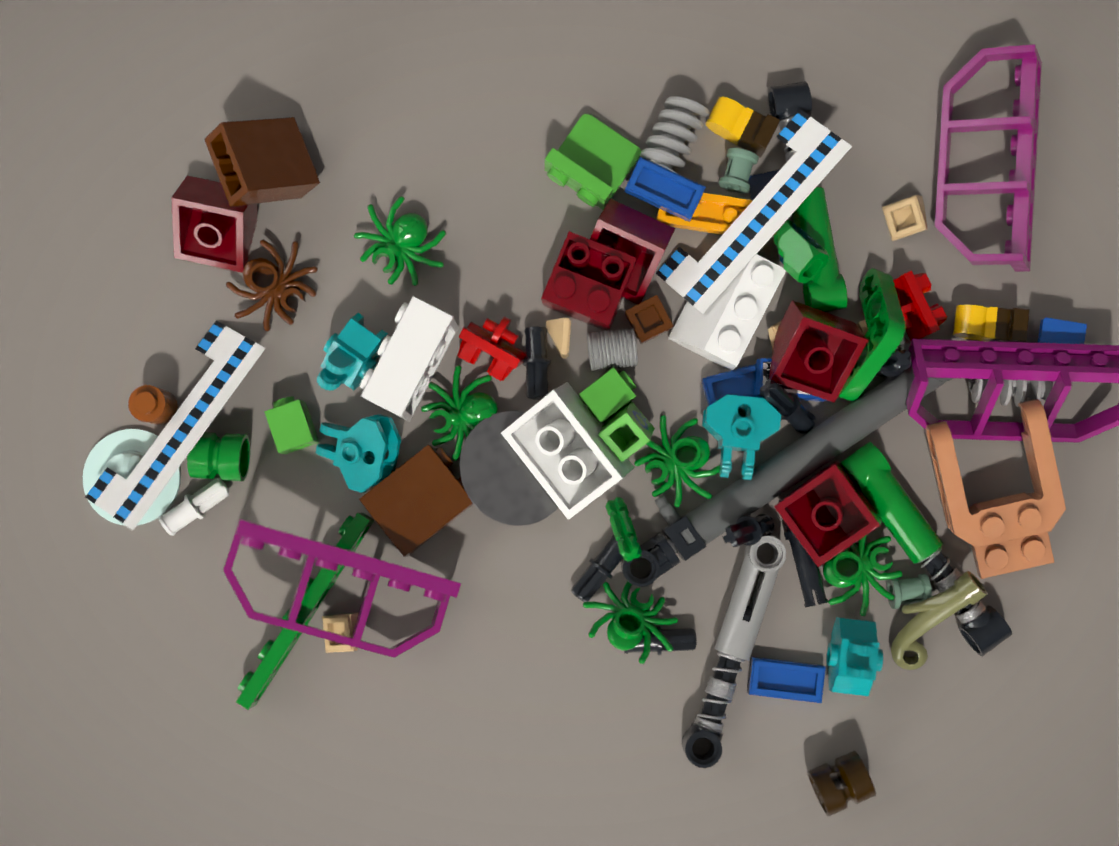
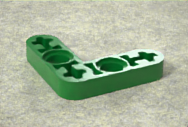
[838,268,906,402]

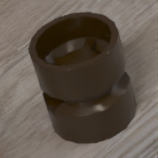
[807,751,876,817]

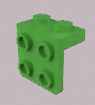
[544,114,641,210]

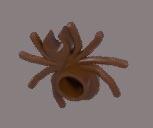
[226,239,318,331]

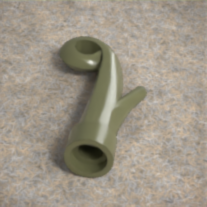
[891,571,988,670]

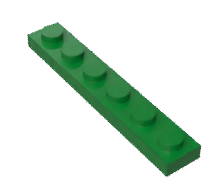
[236,513,375,710]

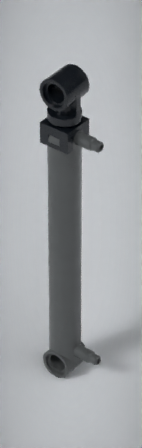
[621,336,954,587]

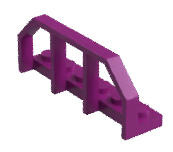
[935,44,1042,272]
[906,339,1119,443]
[223,520,461,658]

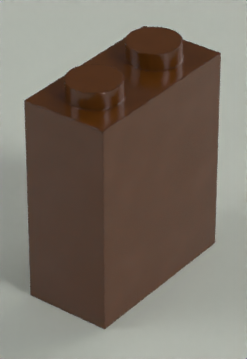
[204,117,320,207]
[359,444,473,557]

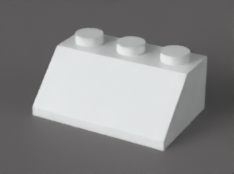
[668,254,786,371]
[360,296,459,422]
[501,382,635,520]

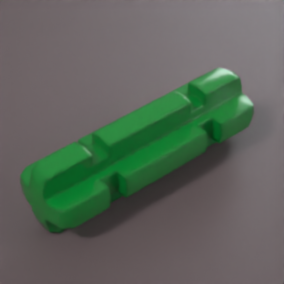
[605,497,642,561]

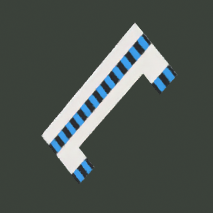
[656,109,852,314]
[85,321,266,530]

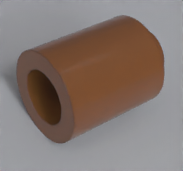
[128,385,178,425]

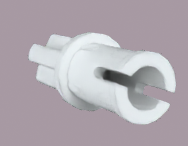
[158,478,230,536]

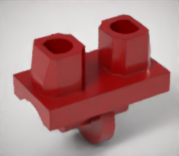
[893,271,947,341]
[457,316,526,381]

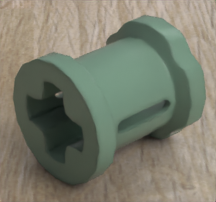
[719,148,759,194]
[886,574,932,609]

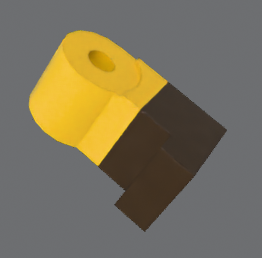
[705,97,780,158]
[953,305,1030,342]

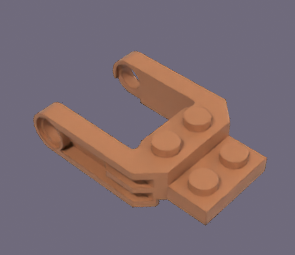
[926,399,1066,579]

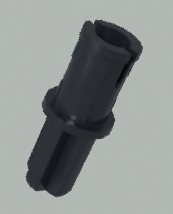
[522,326,551,400]
[876,348,912,377]
[760,380,816,434]
[723,514,775,547]
[571,534,623,602]
[624,626,697,655]

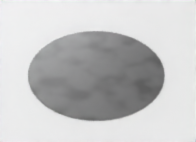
[460,411,558,526]

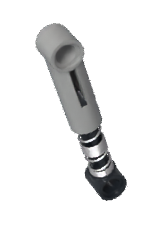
[682,535,786,768]

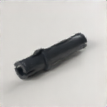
[778,499,828,608]

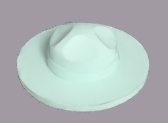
[83,429,181,526]

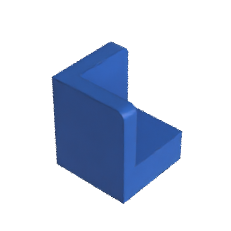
[1037,317,1087,344]

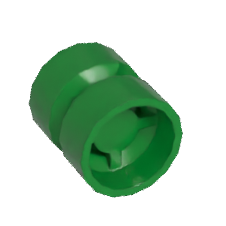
[187,432,251,481]

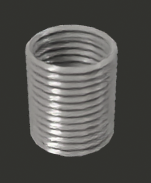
[587,328,638,371]

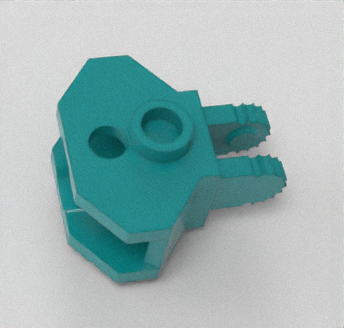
[317,313,388,391]
[702,394,781,480]
[315,414,401,493]
[826,617,884,696]

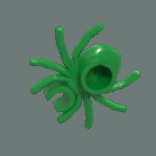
[354,196,446,286]
[421,365,498,461]
[634,415,720,507]
[823,535,902,616]
[583,581,678,664]

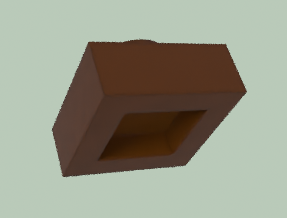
[625,295,674,344]

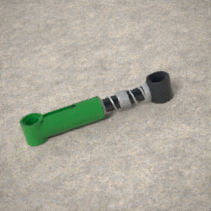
[768,81,848,312]
[840,442,1012,657]

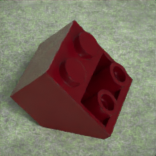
[541,231,637,331]

